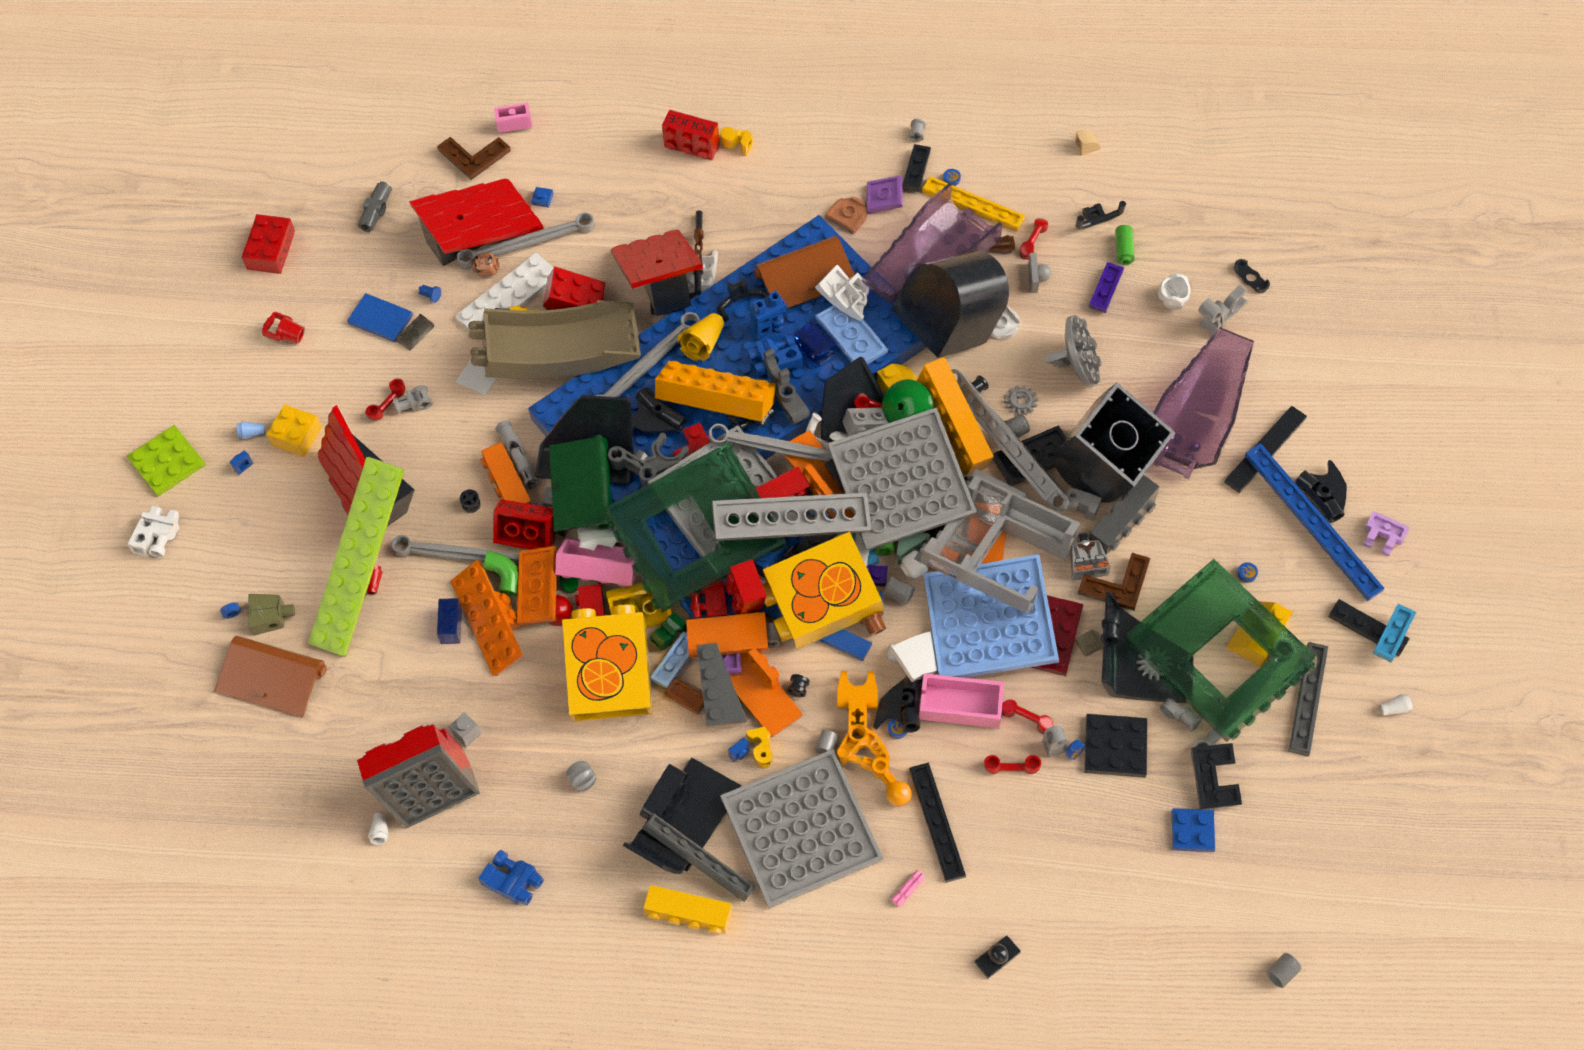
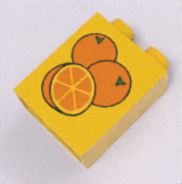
[762,531,883,649]
[562,605,653,722]

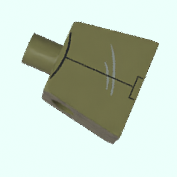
[248,594,295,636]

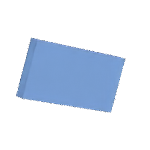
[815,305,888,365]

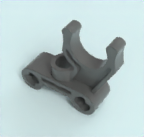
[763,348,810,425]
[608,433,689,488]

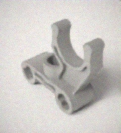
[1198,285,1247,337]

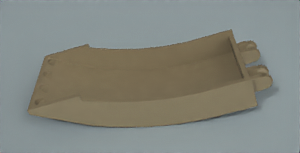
[468,300,641,379]

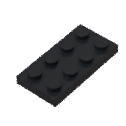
[992,425,1066,486]

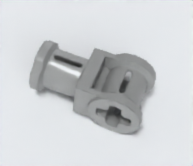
[393,385,433,414]

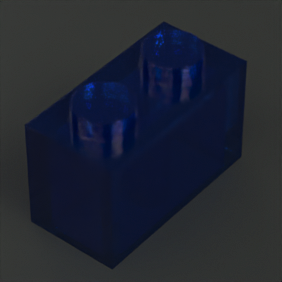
[795,321,836,367]
[437,598,462,644]

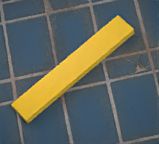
[922,176,1025,232]

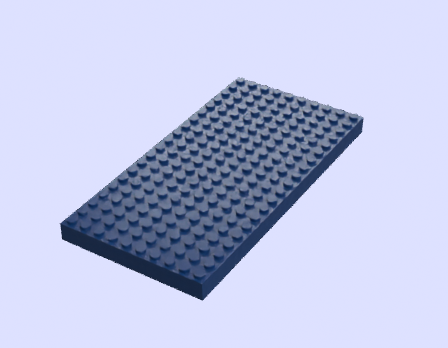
[528,215,927,511]

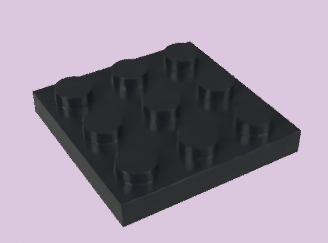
[1084,714,1147,778]

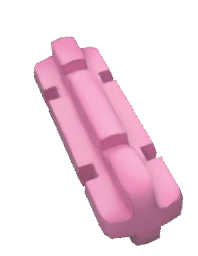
[892,870,924,907]

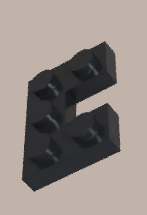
[1190,743,1242,810]

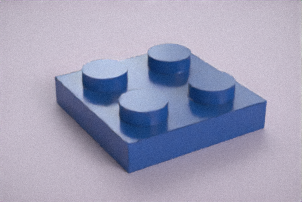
[1171,808,1215,852]

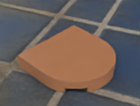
[825,197,867,234]

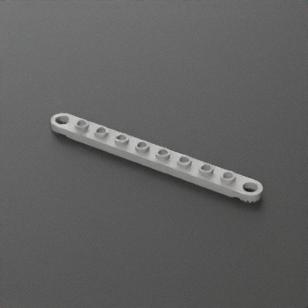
[951,369,1069,512]

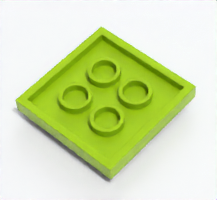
[127,425,206,497]

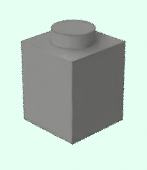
[449,712,481,748]

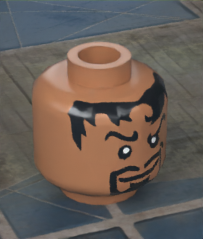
[472,252,500,277]

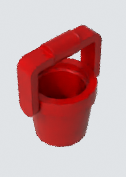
[262,312,305,344]

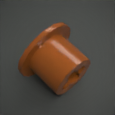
[860,612,887,636]

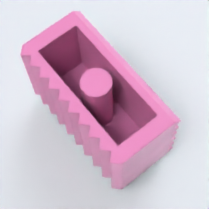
[494,102,532,133]

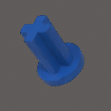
[419,284,441,303]

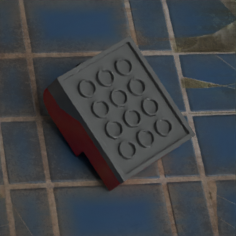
[357,724,480,829]

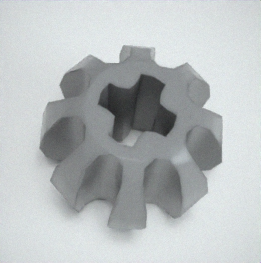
[566,761,596,791]

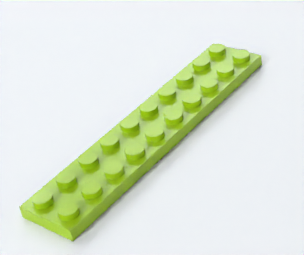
[308,457,405,656]

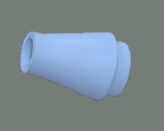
[237,421,265,440]

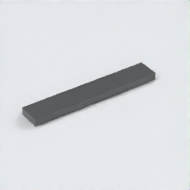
[1288,642,1328,757]
[642,813,755,902]

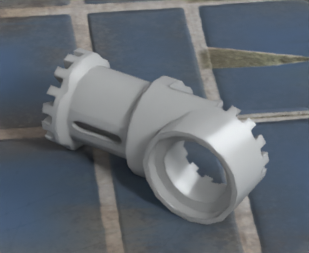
[1160,698,1203,732]

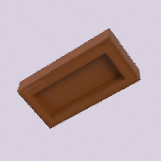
[664,677,704,715]

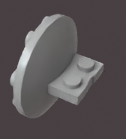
[1045,315,1102,388]

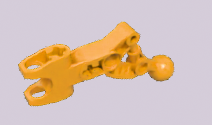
[837,671,912,807]

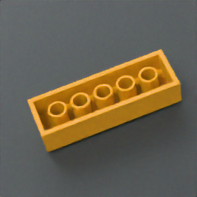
[917,357,994,475]
[655,361,775,422]

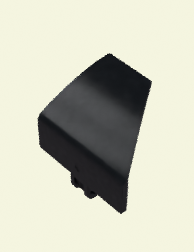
[821,356,884,443]
[535,395,634,484]
[1101,592,1194,703]

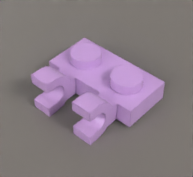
[1363,511,1409,556]

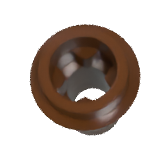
[989,235,1015,252]

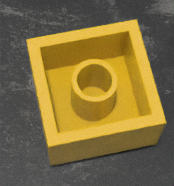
[266,404,322,457]

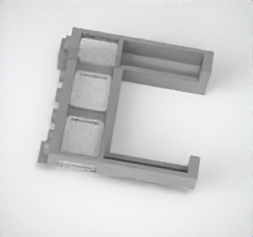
[914,475,1080,614]

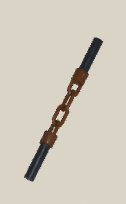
[693,210,704,295]

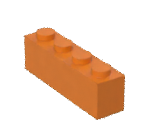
[480,442,532,504]

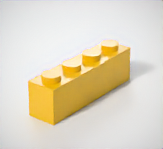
[643,885,732,935]

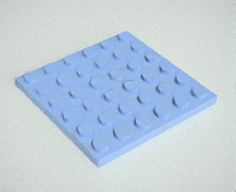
[924,554,1059,678]

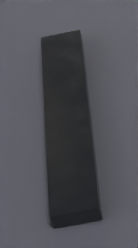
[1224,406,1307,493]
[909,762,966,883]

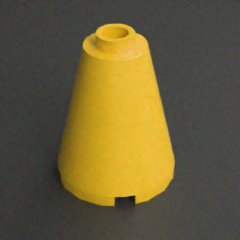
[677,313,724,362]

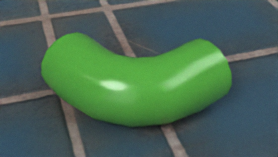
[484,551,518,596]

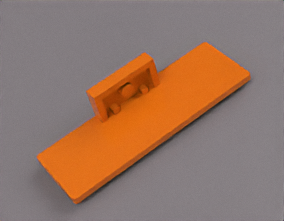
[783,430,854,519]
[451,560,523,676]
[729,648,802,737]

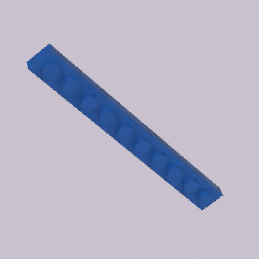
[1245,443,1385,601]

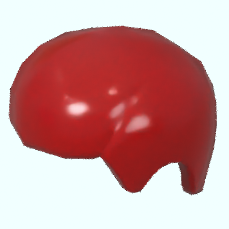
[549,595,574,626]

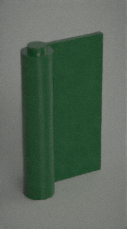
[549,435,613,532]

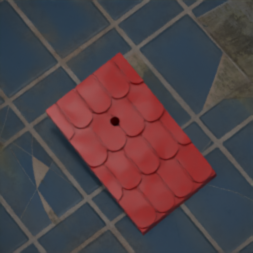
[409,178,544,266]
[611,230,703,316]
[318,405,415,526]

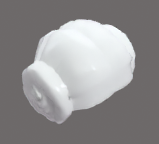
[1158,274,1191,310]

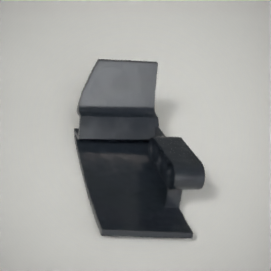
[623,757,742,874]

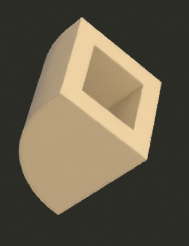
[1075,129,1101,155]

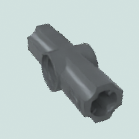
[358,181,392,232]

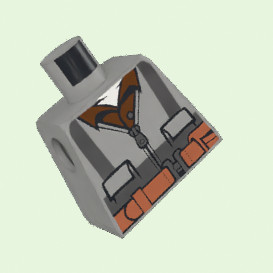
[1071,533,1111,581]

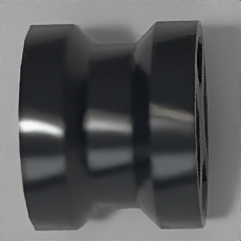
[460,489,481,513]
[787,674,810,697]

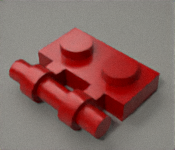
[688,577,727,619]

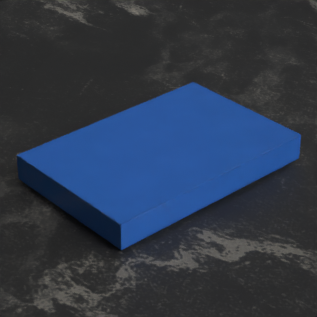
[347,293,413,342]

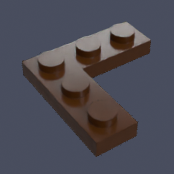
[437,137,511,180]
[1078,553,1151,611]

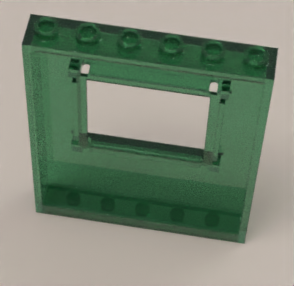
[603,442,786,613]
[1125,559,1317,742]

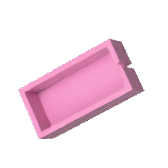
[555,538,641,587]
[919,674,1004,729]

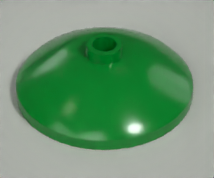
[882,379,934,423]

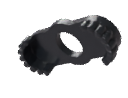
[1234,258,1270,293]

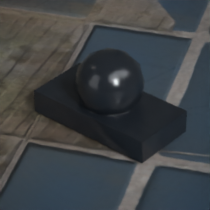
[974,935,1021,979]

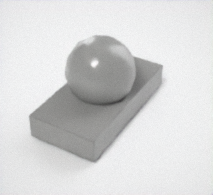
[1028,253,1051,293]

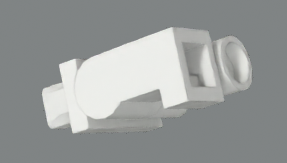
[127,506,180,558]

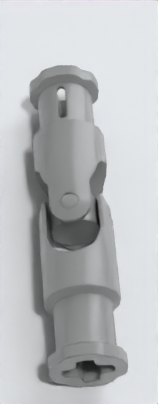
[495,421,540,489]

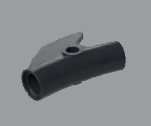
[632,387,687,433]
[1295,460,1347,523]
[873,674,923,733]

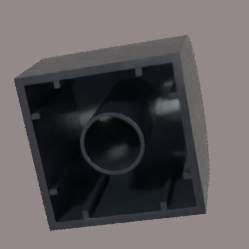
[891,250,1009,358]
[1053,382,1176,503]

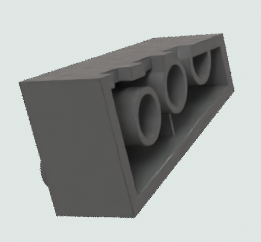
[1089,475,1160,555]
[697,643,747,727]

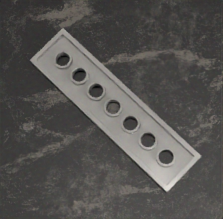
[711,493,871,541]

